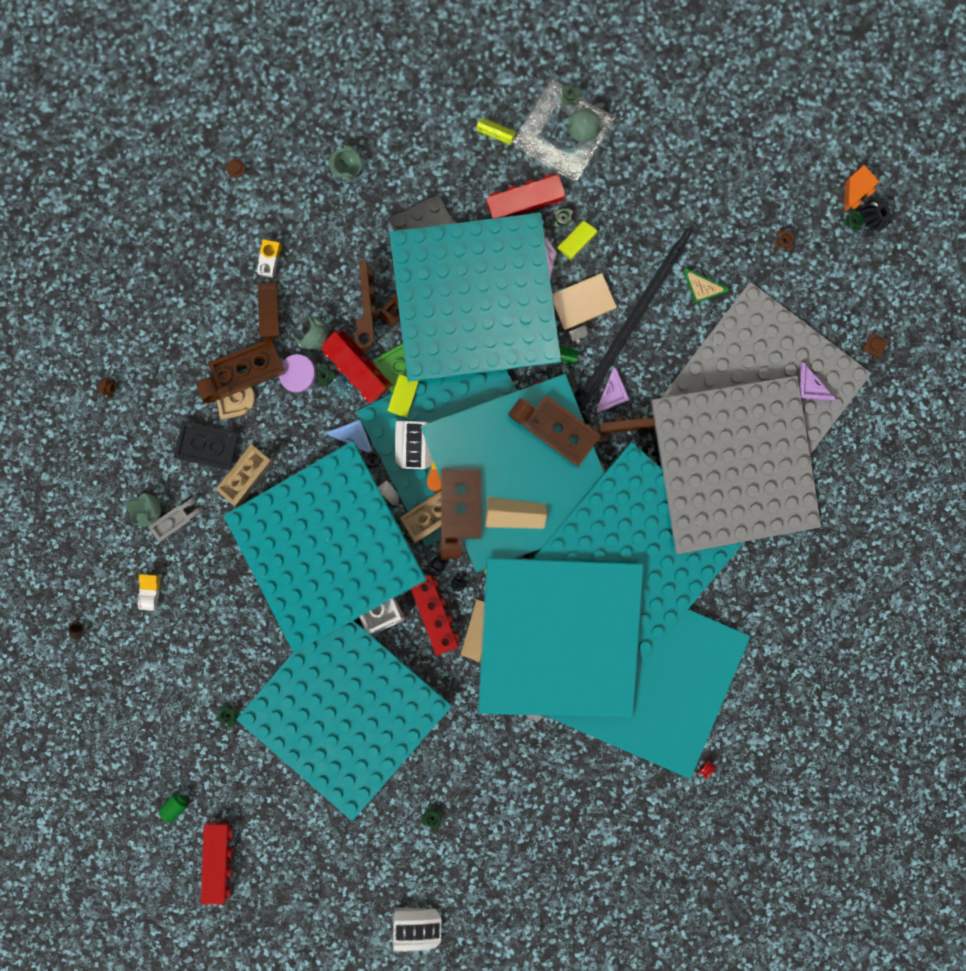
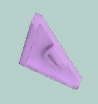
[799,363,835,401]
[596,368,630,414]

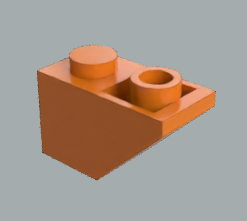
[844,165,879,211]

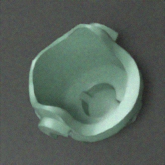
[567,108,602,143]
[329,145,362,182]
[293,315,330,350]
[125,493,162,527]

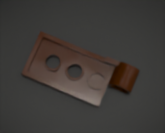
[354,261,378,351]
[196,338,285,404]
[508,395,601,468]
[589,414,656,444]
[441,469,481,559]

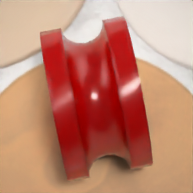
[697,759,716,779]

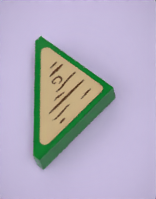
[683,269,729,303]

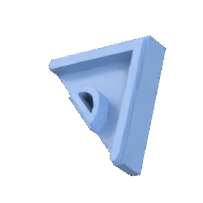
[327,420,372,453]

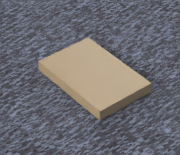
[552,273,617,331]

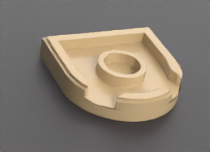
[217,387,255,420]

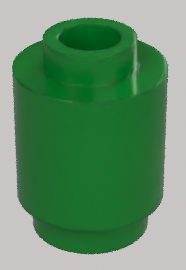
[159,793,188,823]

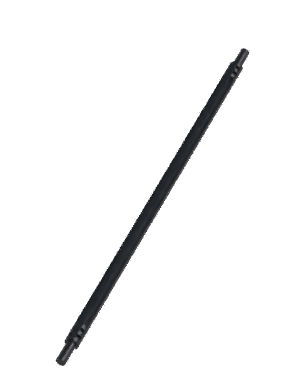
[582,228,693,411]

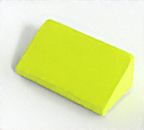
[477,118,516,145]
[557,221,598,261]
[388,374,419,418]

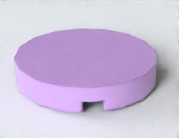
[279,354,316,393]

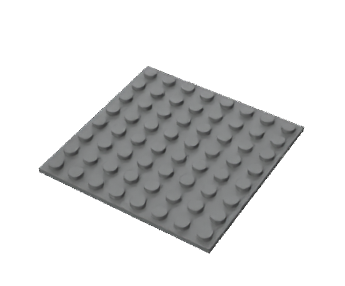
[661,282,872,454]
[651,376,821,554]

